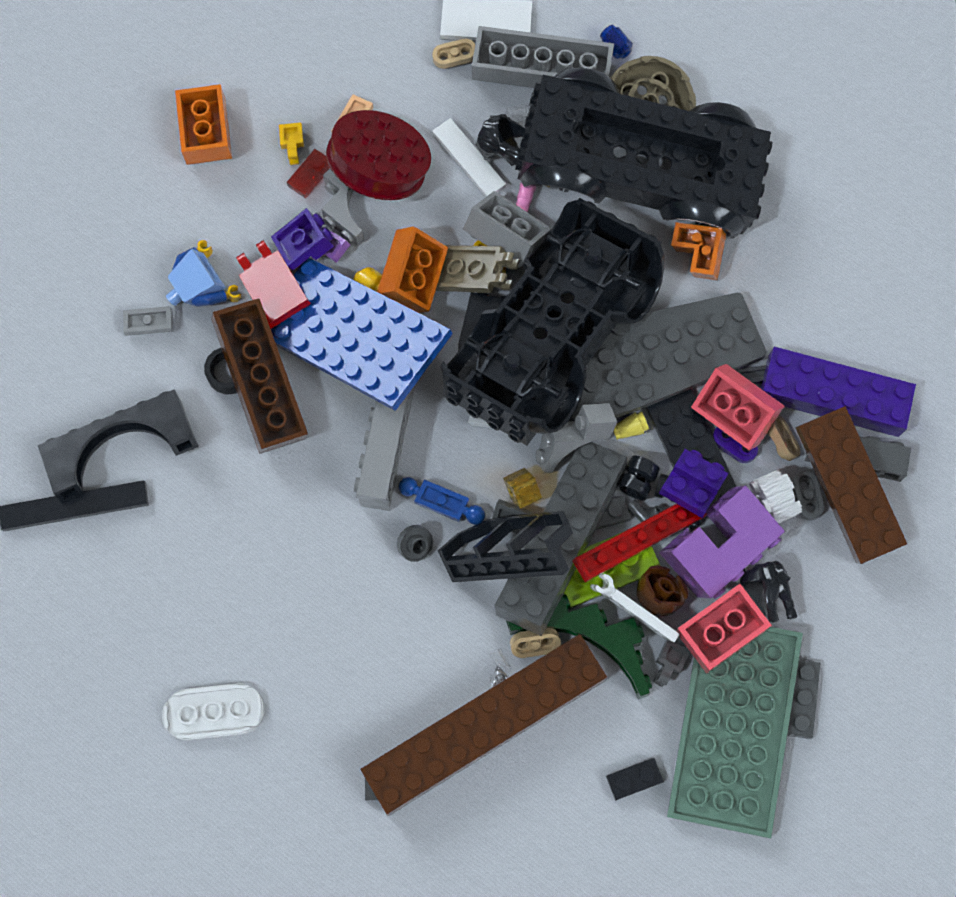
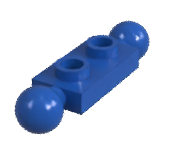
[398,477,485,525]

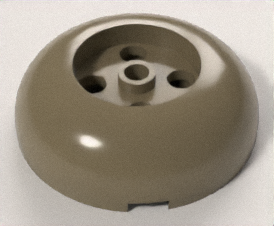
[611,56,696,111]

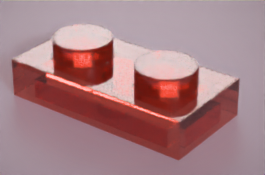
[286,149,330,199]

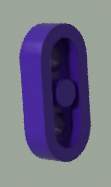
[713,427,758,463]

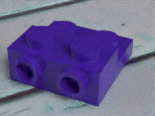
[271,208,334,271]
[659,449,728,518]

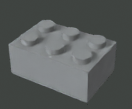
[463,191,552,268]

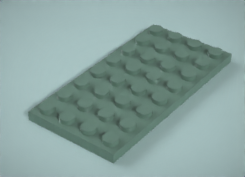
[667,627,803,838]

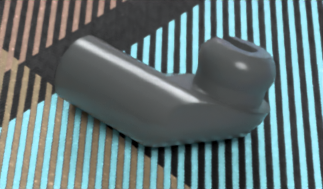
[627,499,663,522]

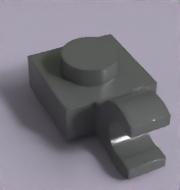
[654,640,690,687]

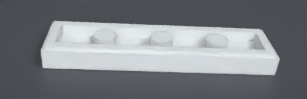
[432,118,506,197]

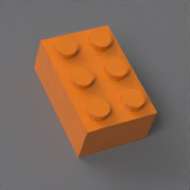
[175,84,232,165]
[377,226,448,313]

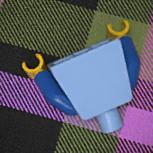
[166,240,241,307]

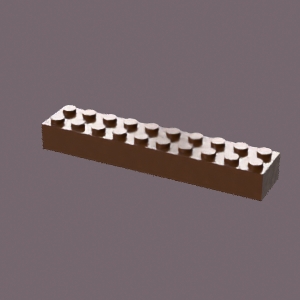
[360,634,607,816]

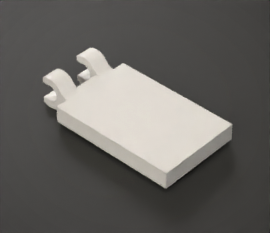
[590,574,680,642]

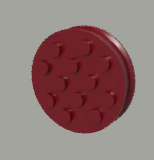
[326,110,431,200]

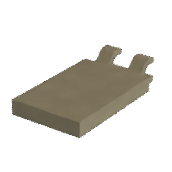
[436,245,520,293]

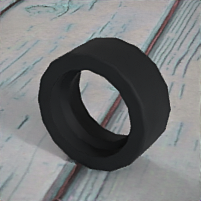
[204,347,237,395]

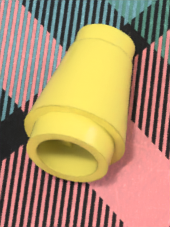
[613,412,649,440]

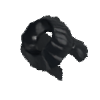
[475,114,525,166]
[740,561,798,623]

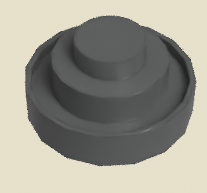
[397,525,434,562]

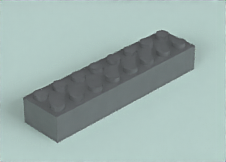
[494,442,627,636]

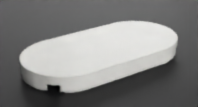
[162,683,264,741]

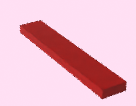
[572,504,707,583]

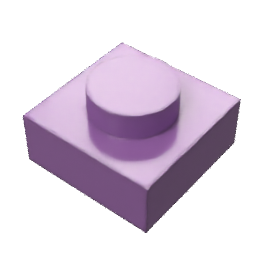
[324,231,351,263]

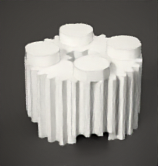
[749,470,802,524]

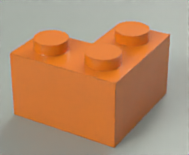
[671,222,726,281]

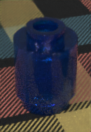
[600,25,633,59]

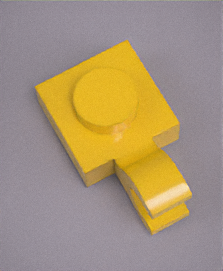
[279,122,304,165]

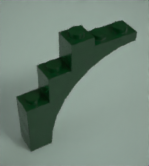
[506,594,652,699]

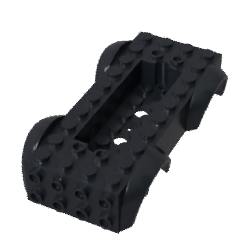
[515,68,773,239]
[440,198,664,446]

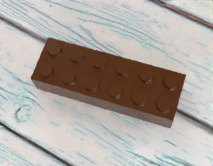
[211,298,308,454]
[795,406,907,564]

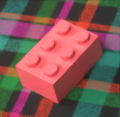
[691,364,785,450]
[676,584,772,674]

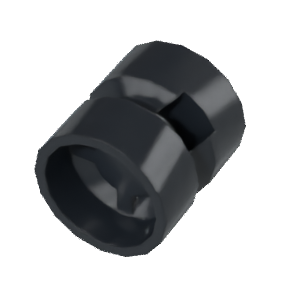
[617,455,660,501]

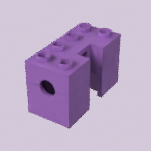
[659,485,785,599]

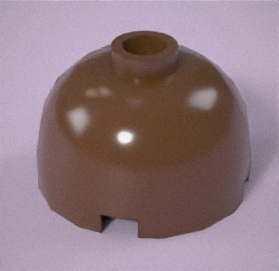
[636,565,688,617]

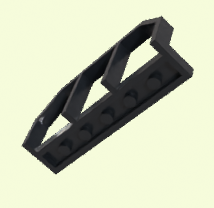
[437,511,573,582]

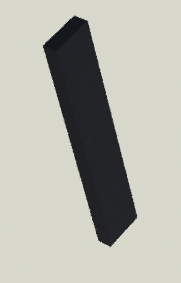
[0,480,149,532]

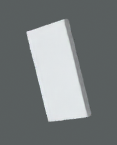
[440,0,532,41]

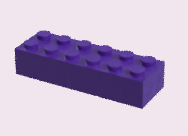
[761,346,916,437]

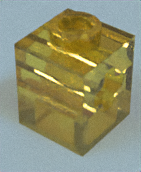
[503,468,542,509]

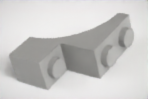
[322,168,364,246]
[536,403,617,474]

